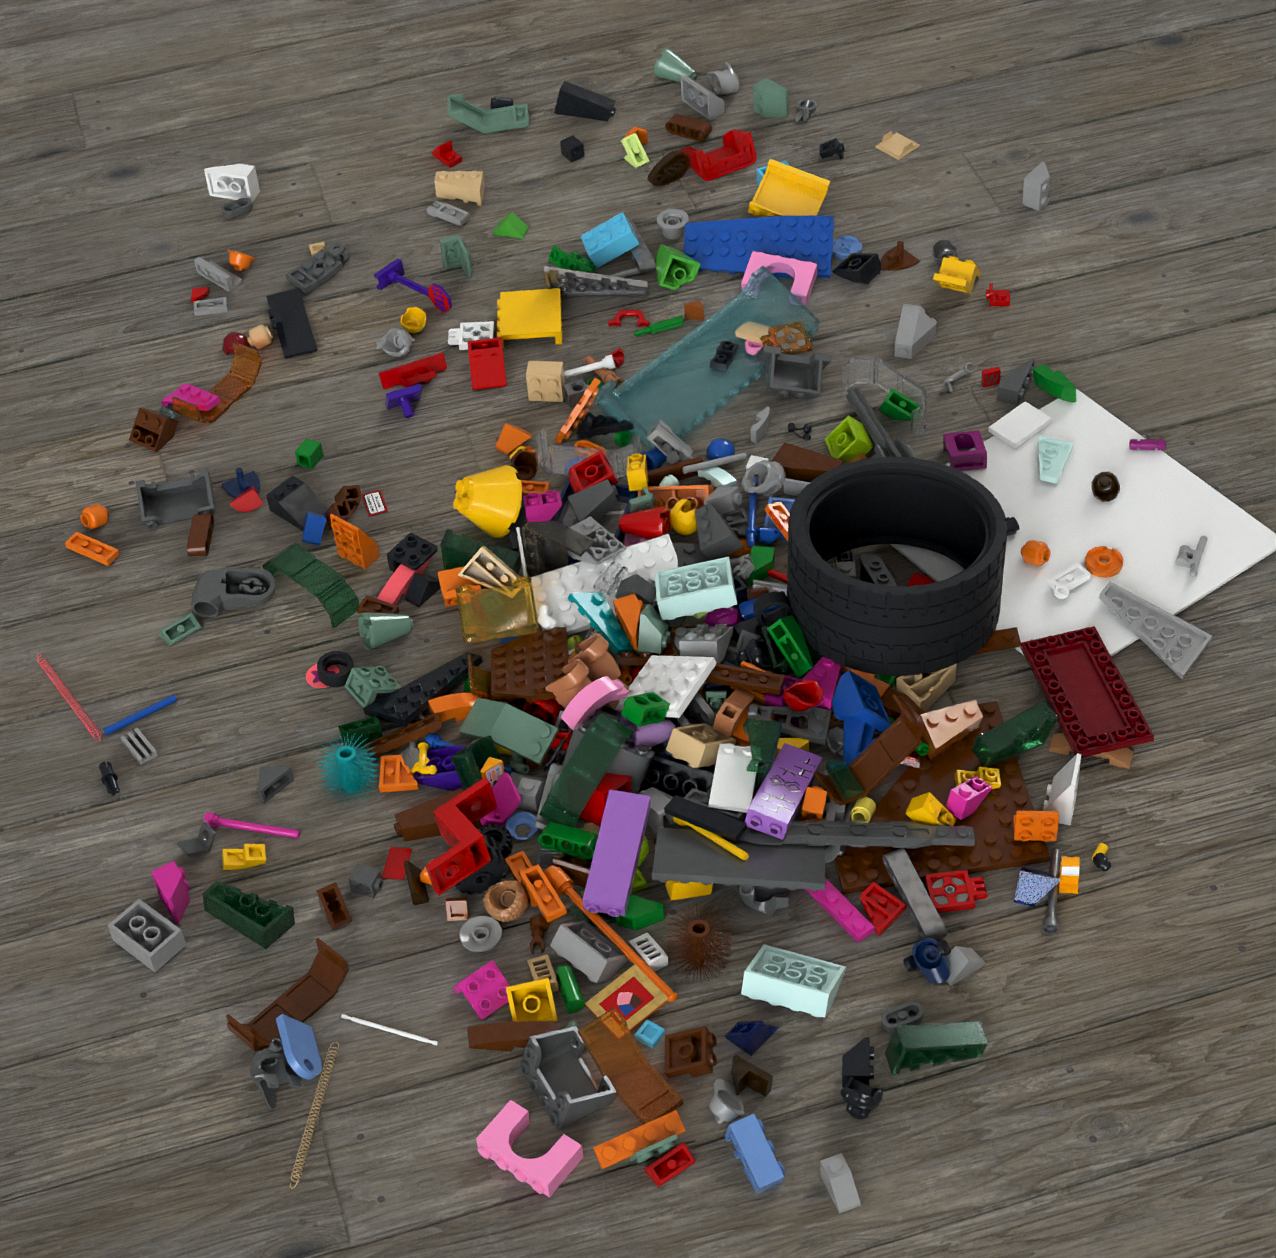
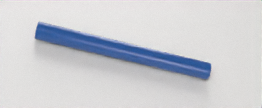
[103,694,177,736]

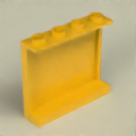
[748,159,830,217]
[497,288,563,348]

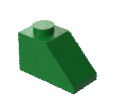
[878,388,922,421]

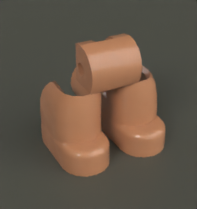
[546,633,629,711]

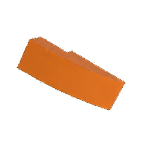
[428,693,488,722]

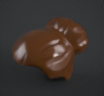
[511,449,537,481]

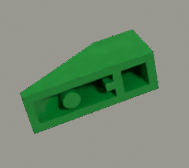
[767,615,814,678]

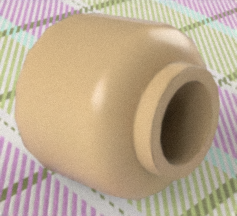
[247,324,274,349]

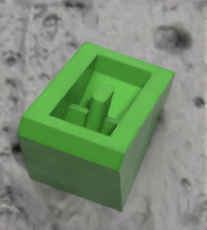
[493,211,528,239]

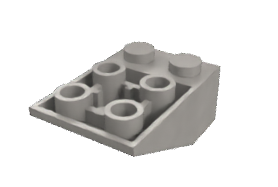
[561,516,627,565]
[679,624,733,664]

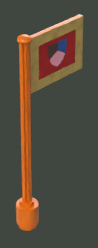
[544,865,678,1040]

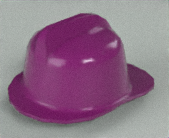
[705,606,745,633]

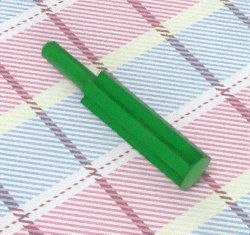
[634,316,684,336]

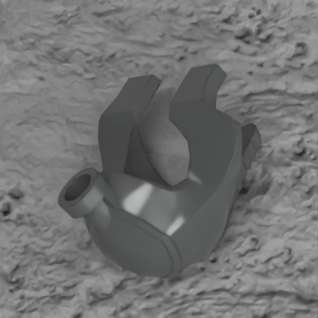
[738,885,790,916]
[250,1038,302,1110]

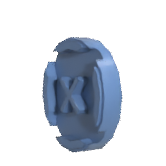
[832,236,862,260]

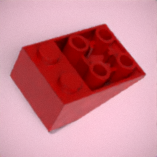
[467,337,507,390]

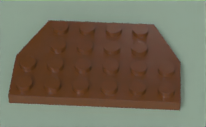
[491,627,569,703]

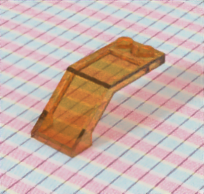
[577,1007,683,1125]

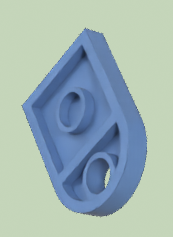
[276,1014,322,1080]

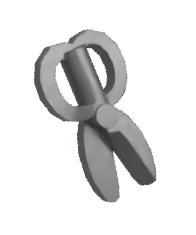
[795,99,817,123]

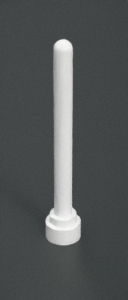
[564,354,616,378]

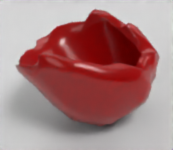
[783,679,824,712]

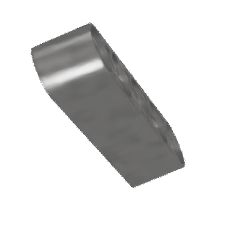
[627,219,656,275]
[882,848,947,940]

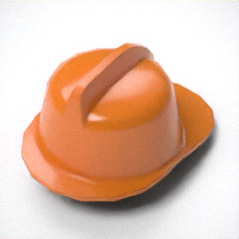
[226,249,256,271]

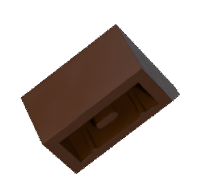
[129,407,178,452]

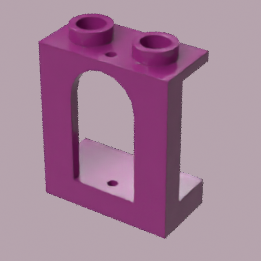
[943,430,987,471]

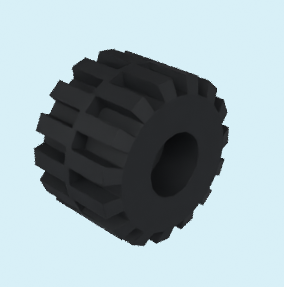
[450,835,507,894]

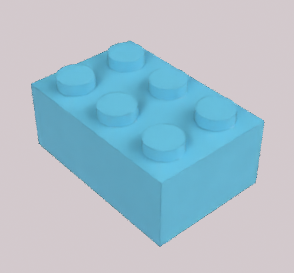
[580,212,639,268]

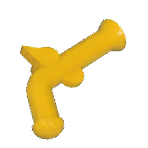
[410,742,437,775]

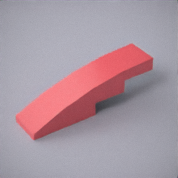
[377,556,433,605]

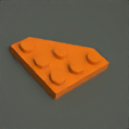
[555,378,601,444]

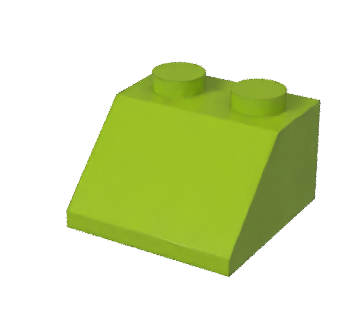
[824,415,873,463]

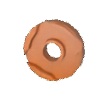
[1085,546,1123,578]

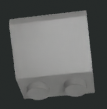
[1022,162,1050,211]

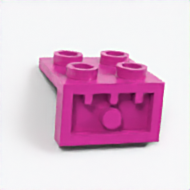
[452,960,510,1020]

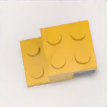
[933,256,982,294]

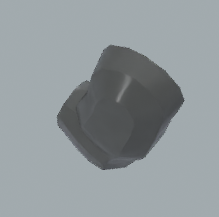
[191,568,275,617]

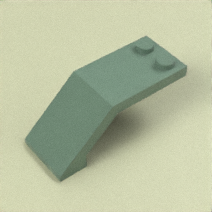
[447,93,530,134]
[458,698,559,765]

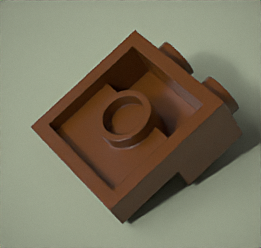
[665,1026,717,1078]

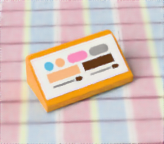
[480,757,504,788]

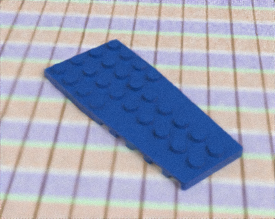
[683,216,834,278]

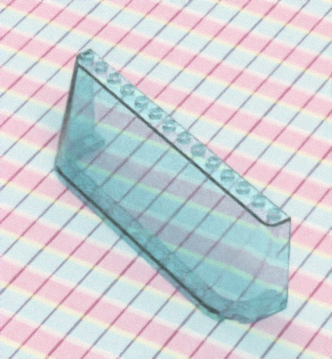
[594,266,820,449]

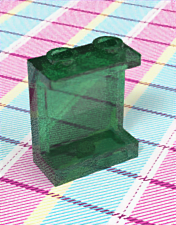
[451,736,505,791]

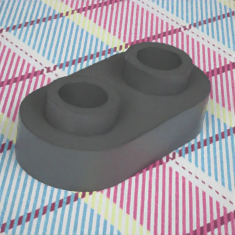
[221,198,253,219]
[881,1001,924,1033]

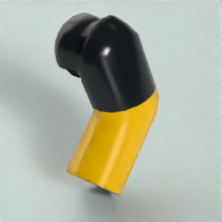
[1092,843,1111,871]

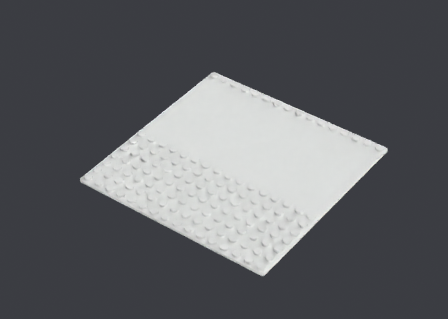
[890,389,1276,657]

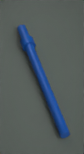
[746,477,757,546]

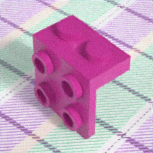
[473,772,521,828]

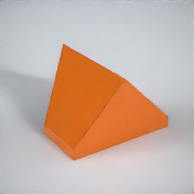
[495,423,532,455]

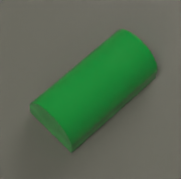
[556,966,585,1014]

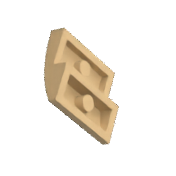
[735,321,780,345]

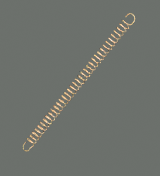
[290,1042,339,1189]

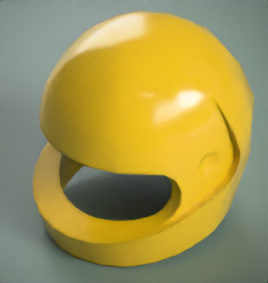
[670,498,697,535]

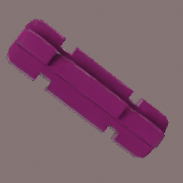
[1129,439,1166,450]

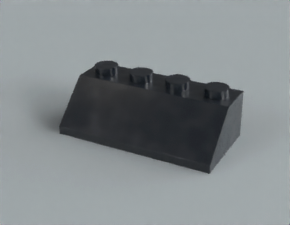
[640,753,715,798]

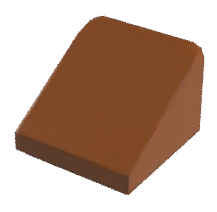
[684,301,704,321]

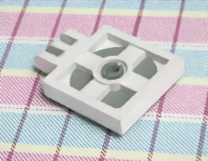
[448,321,495,350]

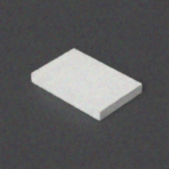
[988,401,1052,449]

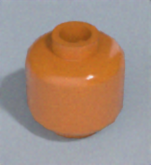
[80,504,109,530]
[1021,540,1051,566]

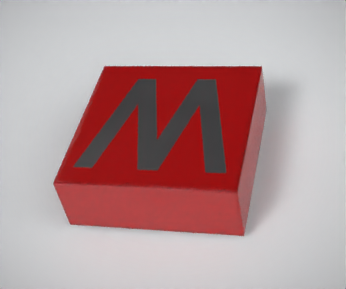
[981,367,1001,387]

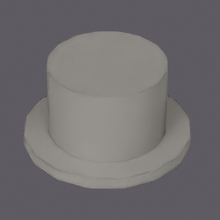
[657,209,689,239]

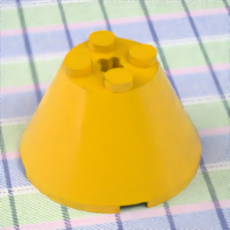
[453,465,522,538]

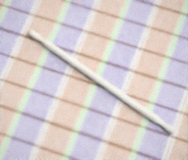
[516,527,532,606]
[341,1014,438,1046]

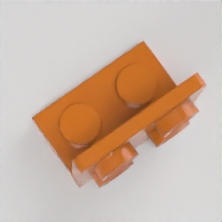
[438,566,482,607]
[1013,811,1059,841]

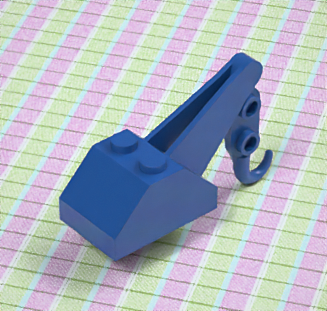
[832,670,891,770]

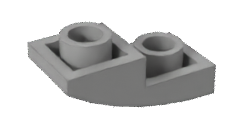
[750,406,770,444]

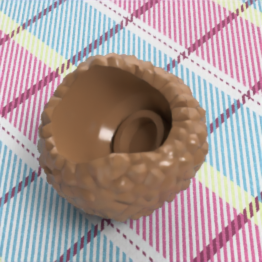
[483,880,529,922]

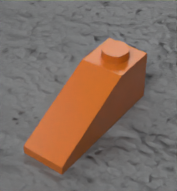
[613,593,644,651]

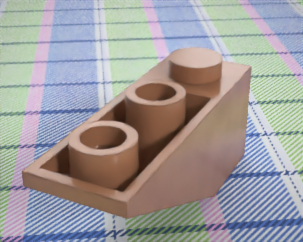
[712,688,756,737]

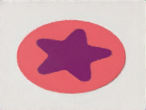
[306,664,340,688]

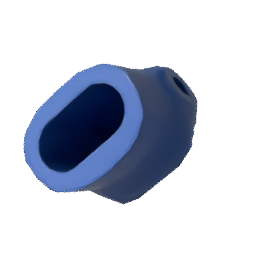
[755,527,786,545]

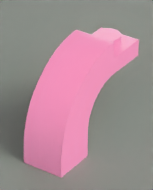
[561,676,629,730]

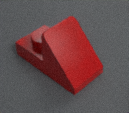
[432,140,462,168]

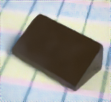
[404,860,429,906]

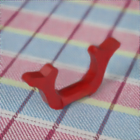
[608,309,650,327]

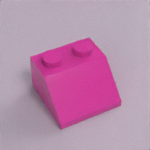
[151,861,191,925]

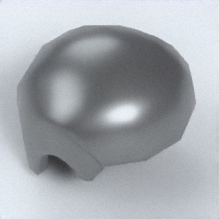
[932,239,958,265]

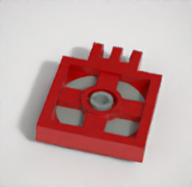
[925,870,988,913]

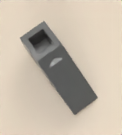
[997,359,1035,405]

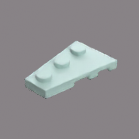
[1038,435,1074,484]

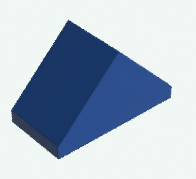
[302,511,326,545]

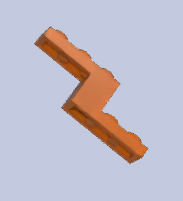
[505,851,567,922]

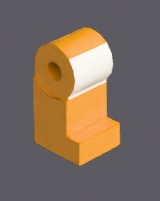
[1059,856,1079,894]

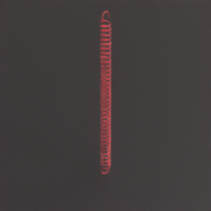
[37,653,102,742]

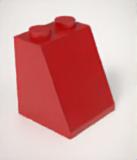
[567,770,632,826]

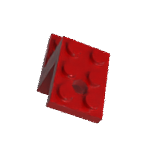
[426,777,498,896]

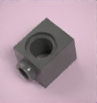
[349,863,384,898]

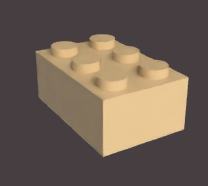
[666,723,736,769]

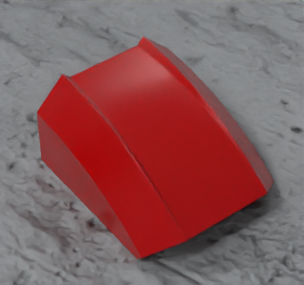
[569,450,619,493]

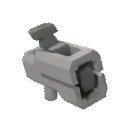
[646,419,693,464]

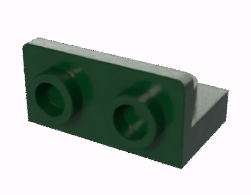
[338,716,383,749]

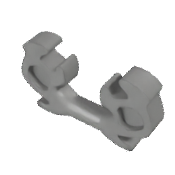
[730,555,754,580]

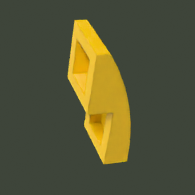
[222,844,266,870]

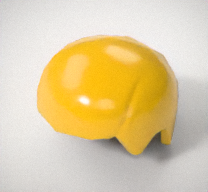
[400,307,426,334]

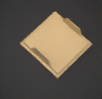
[875,131,920,160]

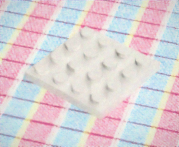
[615,655,717,718]

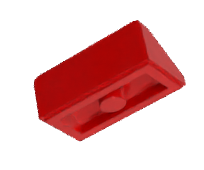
[643,1142,696,1187]

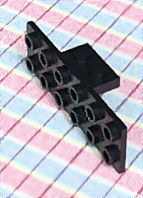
[266,289,318,359]

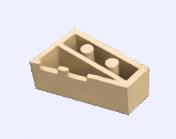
[434,171,485,206]
[458,546,526,598]
[896,664,957,712]

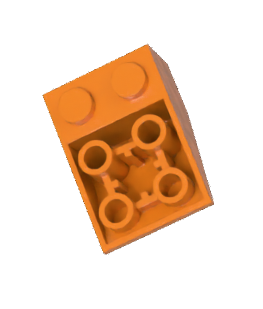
[330,514,380,569]

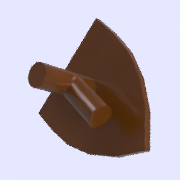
[880,241,920,271]

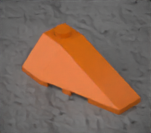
[638,485,714,511]

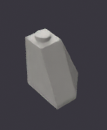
[895,304,937,359]
[639,787,675,835]

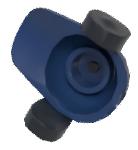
[903,938,951,984]

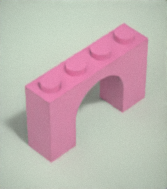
[741,251,818,306]
[476,1100,584,1197]

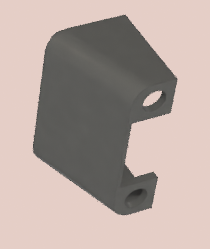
[561,721,655,794]
[520,1026,617,1129]

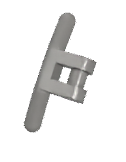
[1176,536,1208,577]

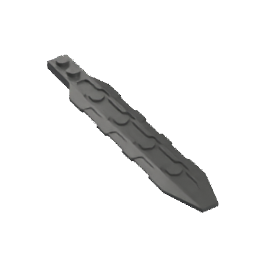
[721,819,975,848]

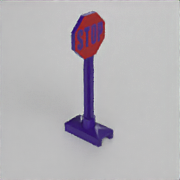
[374,258,452,313]

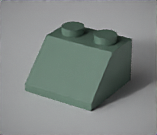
[753,78,789,117]
[638,604,671,654]

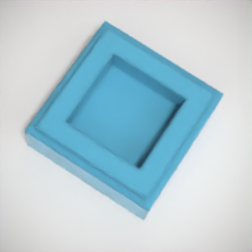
[634,1019,665,1049]

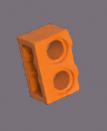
[801,786,827,821]

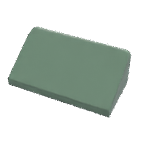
[159,612,202,646]

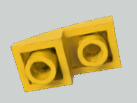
[955,767,1001,789]

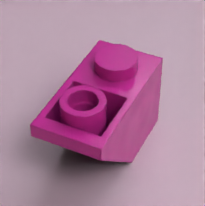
[945,776,992,820]

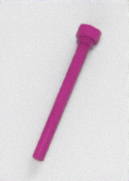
[203,812,300,838]

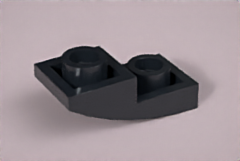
[710,341,739,371]

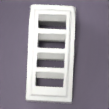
[629,933,669,972]

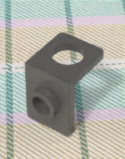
[177,822,216,856]

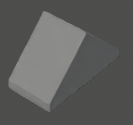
[946,946,985,986]

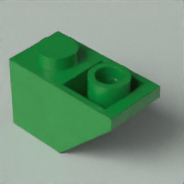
[747,546,775,586]
[616,895,665,931]

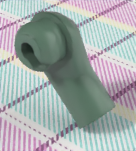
[510,752,530,775]

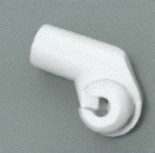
[538,605,557,629]

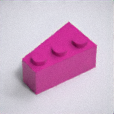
[802,656,842,711]

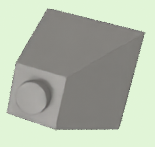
[510,772,546,812]

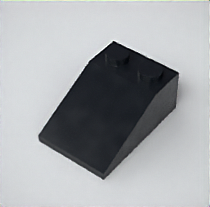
[266,475,329,531]

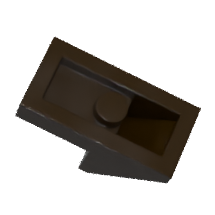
[731,1055,773,1097]

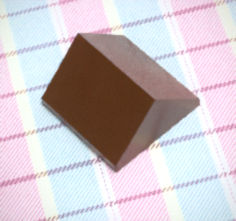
[553,853,592,888]

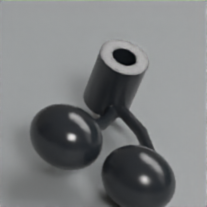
[788,423,812,440]

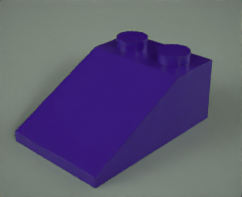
[413,744,485,791]

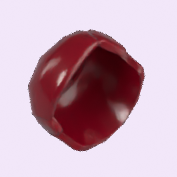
[223,332,249,356]

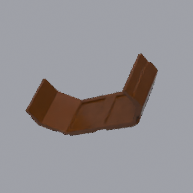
[814,694,925,806]
[226,938,349,1051]

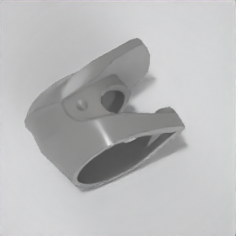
[707,62,740,95]

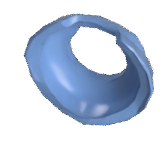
[505,811,538,840]

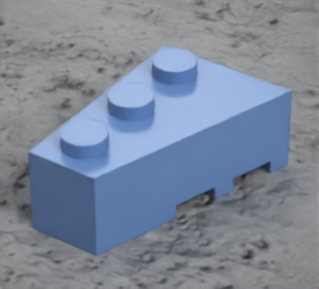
[724,1114,785,1194]

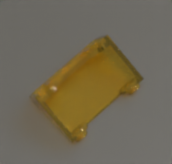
[456,576,539,643]

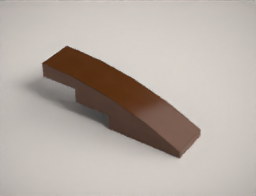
[467,1021,560,1052]

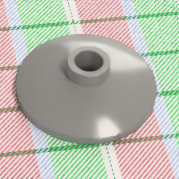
[459,916,502,952]

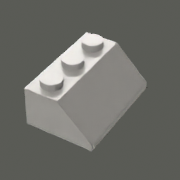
[680,74,725,121]
[550,920,629,983]

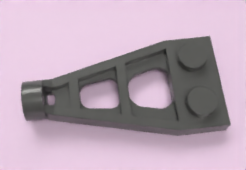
[748,704,831,745]

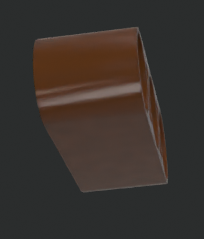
[665,114,712,142]
[187,514,214,556]

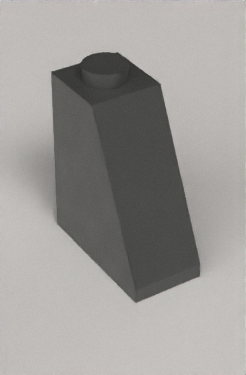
[568,479,619,522]

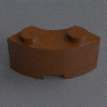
[324,485,361,530]

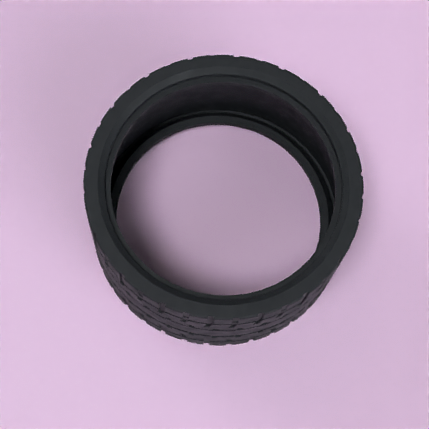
[787,457,1007,676]

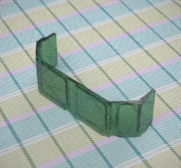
[262,543,359,628]
[539,713,633,828]

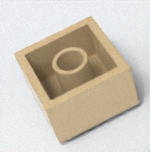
[526,361,565,402]

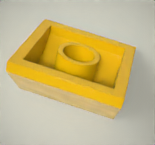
[506,977,558,1022]

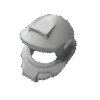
[741,460,786,497]

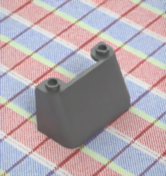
[136,469,215,528]

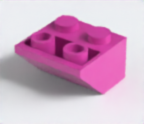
[523,490,562,528]

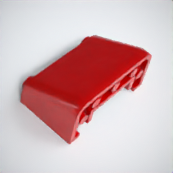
[680,129,757,181]

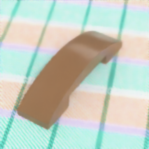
[1049,733,1133,769]

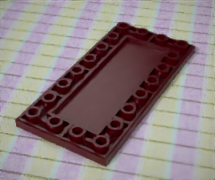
[1020,626,1154,758]

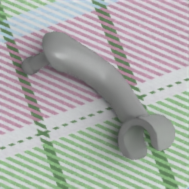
[944,362,974,393]

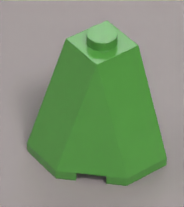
[655,244,701,290]

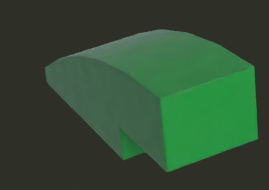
[1033,364,1077,403]

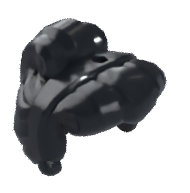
[737,639,773,671]
[840,1077,883,1119]

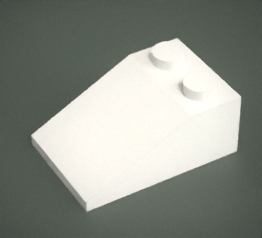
[204,164,260,202]
[1043,754,1081,825]

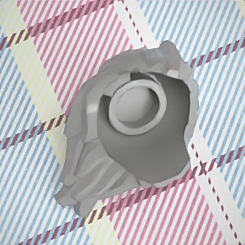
[376,328,415,357]

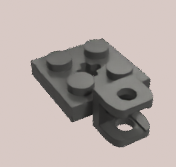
[299,242,349,286]

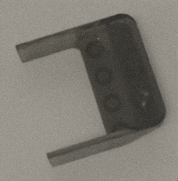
[521,521,595,577]

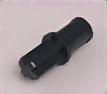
[99,761,120,796]

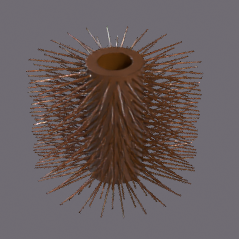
[666,903,731,982]

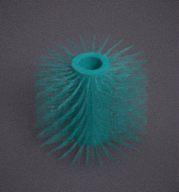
[316,733,380,806]

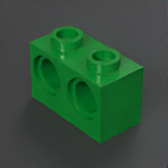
[621,692,670,727]

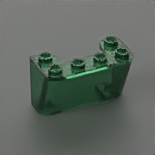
[743,718,782,797]

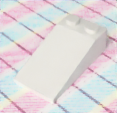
[708,743,760,813]

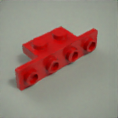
[379,353,447,389]

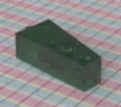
[440,529,521,574]
[971,701,1059,767]
[202,881,295,949]
[885,1021,988,1075]

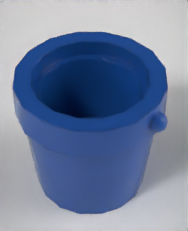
[641,447,666,471]

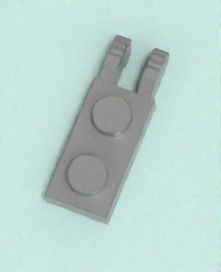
[426,201,470,227]

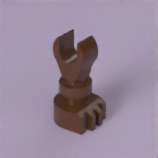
[530,917,549,954]

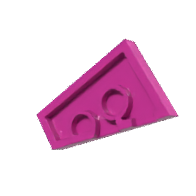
[161,383,221,411]

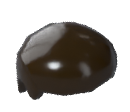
[1091,471,1120,502]

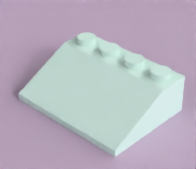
[655,557,737,620]
[741,944,846,1018]

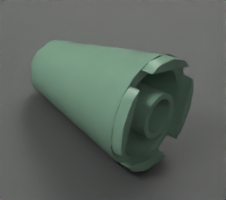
[653,48,697,83]
[358,612,413,650]

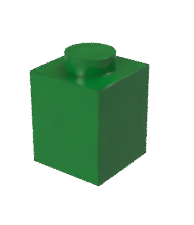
[295,439,323,469]

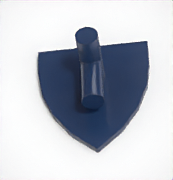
[222,468,260,498]

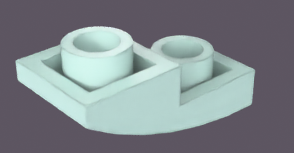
[698,466,737,487]

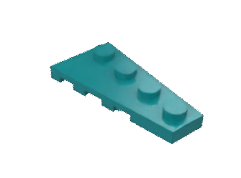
[568,592,634,654]

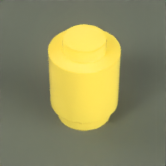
[851,797,876,822]

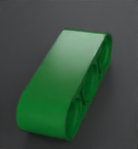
[538,822,598,860]

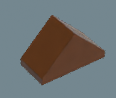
[316,882,352,930]

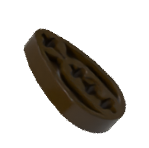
[648,150,689,186]

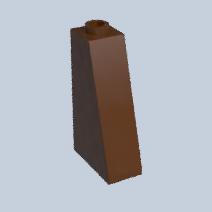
[771,442,843,483]
[393,788,480,841]

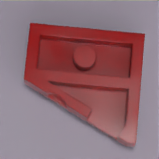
[859,882,906,936]

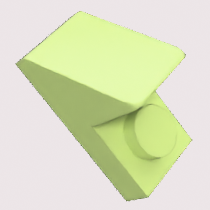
[621,133,649,168]

